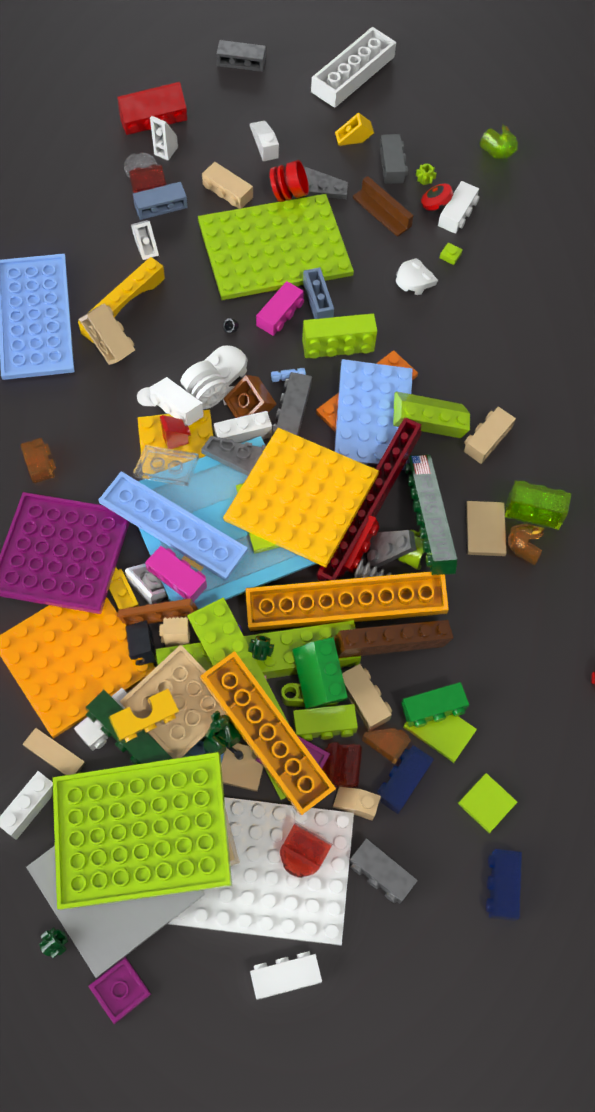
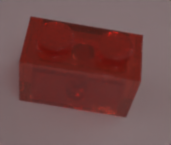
[129,164,166,193]

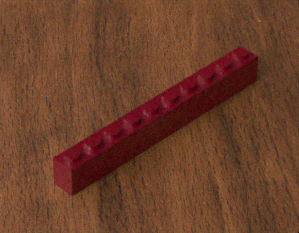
[317,417,421,582]

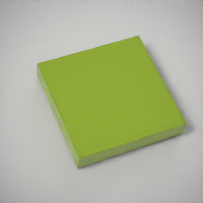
[458,773,517,833]

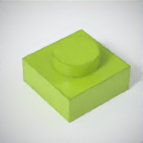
[439,243,463,265]

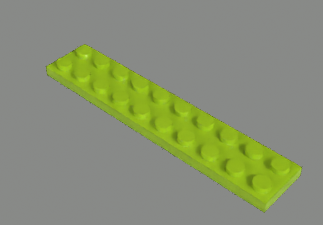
[187,597,289,800]

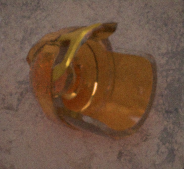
[508,524,544,565]

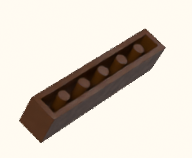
[334,620,454,658]

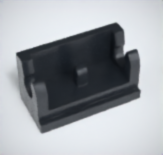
[126,620,157,666]

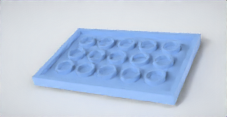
[334,359,413,470]

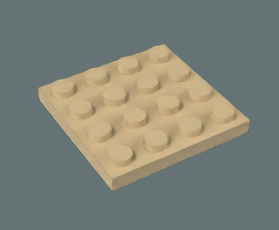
[119,645,226,759]

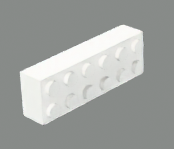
[311,27,396,108]

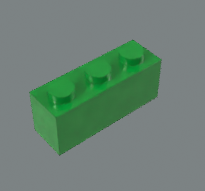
[401,682,469,728]

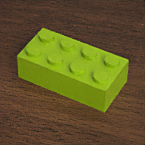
[302,314,377,359]

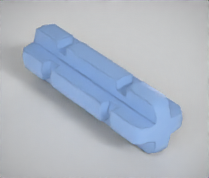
[271,368,306,382]

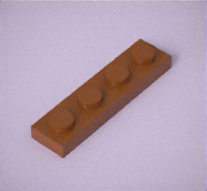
[117,598,199,626]

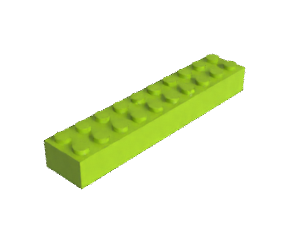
[156,620,361,679]

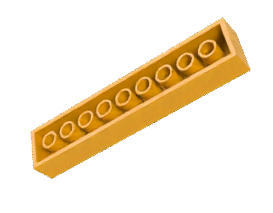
[246,572,449,631]

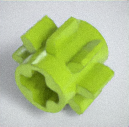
[416,164,437,185]

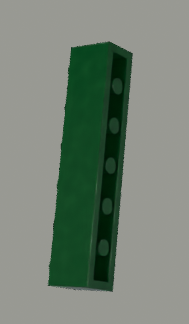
[85,690,173,765]

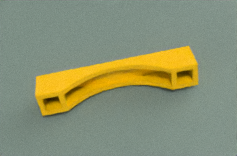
[78,257,165,343]

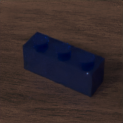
[377,745,434,814]
[486,849,522,921]

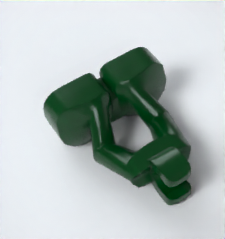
[204,711,241,755]

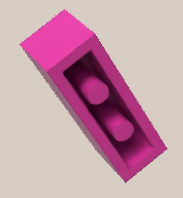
[256,281,304,336]
[145,546,207,602]

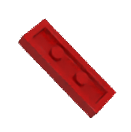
[345,515,379,574]

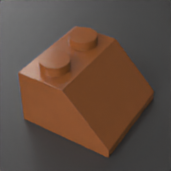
[223,375,277,418]

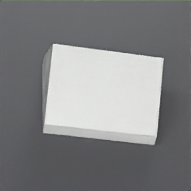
[125,564,167,604]

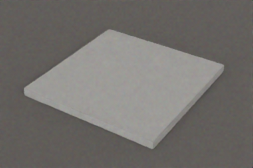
[26,845,205,978]

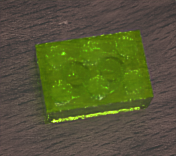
[505,480,571,530]

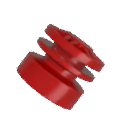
[270,160,309,202]

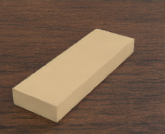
[23,728,86,775]

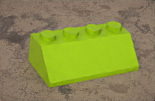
[393,391,470,438]

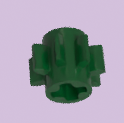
[248,635,274,660]
[39,927,68,958]

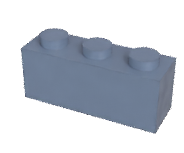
[133,182,188,220]
[303,267,334,319]

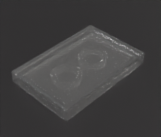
[133,445,199,486]

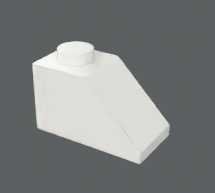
[131,220,159,260]

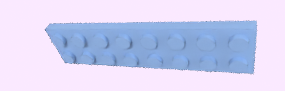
[99,471,248,581]

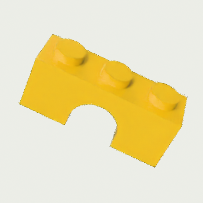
[109,689,179,742]

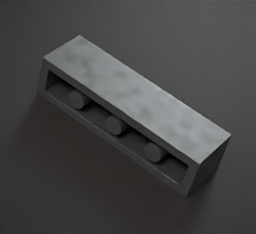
[272,372,312,436]

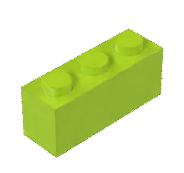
[293,704,358,741]

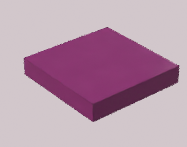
[88,957,152,1024]

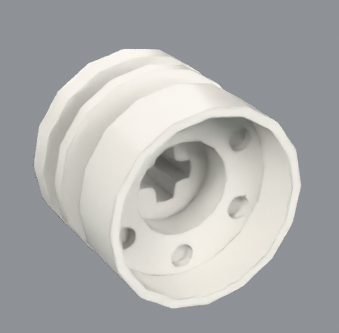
[180,360,229,409]

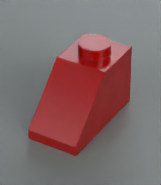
[160,415,191,450]

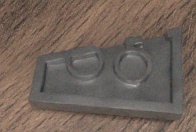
[304,167,348,199]
[201,436,266,476]
[367,530,416,569]

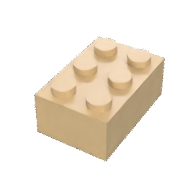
[79,303,135,365]

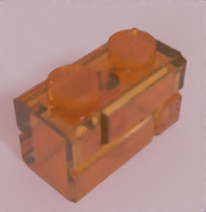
[20,438,56,483]

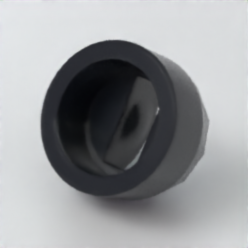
[223,318,239,333]

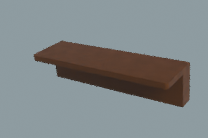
[353,176,414,237]

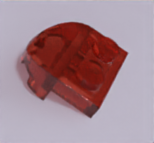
[322,742,362,788]
[280,823,333,878]

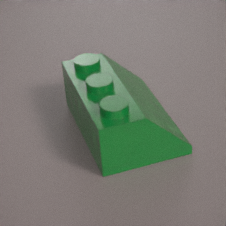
[292,637,348,709]

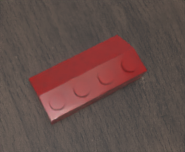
[117,82,187,135]

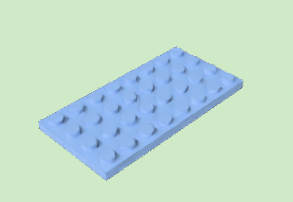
[0,254,75,380]

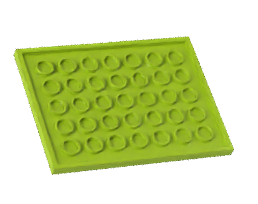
[198,194,354,300]
[53,752,232,910]

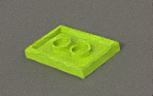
[403,714,477,763]

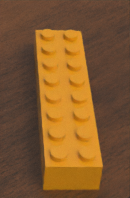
[200,651,336,815]

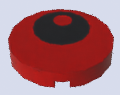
[421,183,454,211]

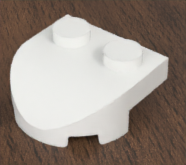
[396,258,438,295]
[205,345,248,385]

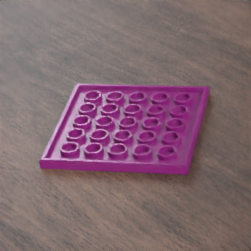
[0,492,130,614]

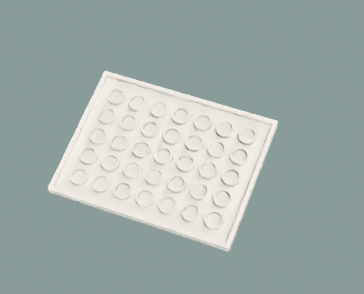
[168,797,354,946]

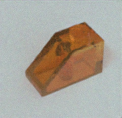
[362,728,411,764]

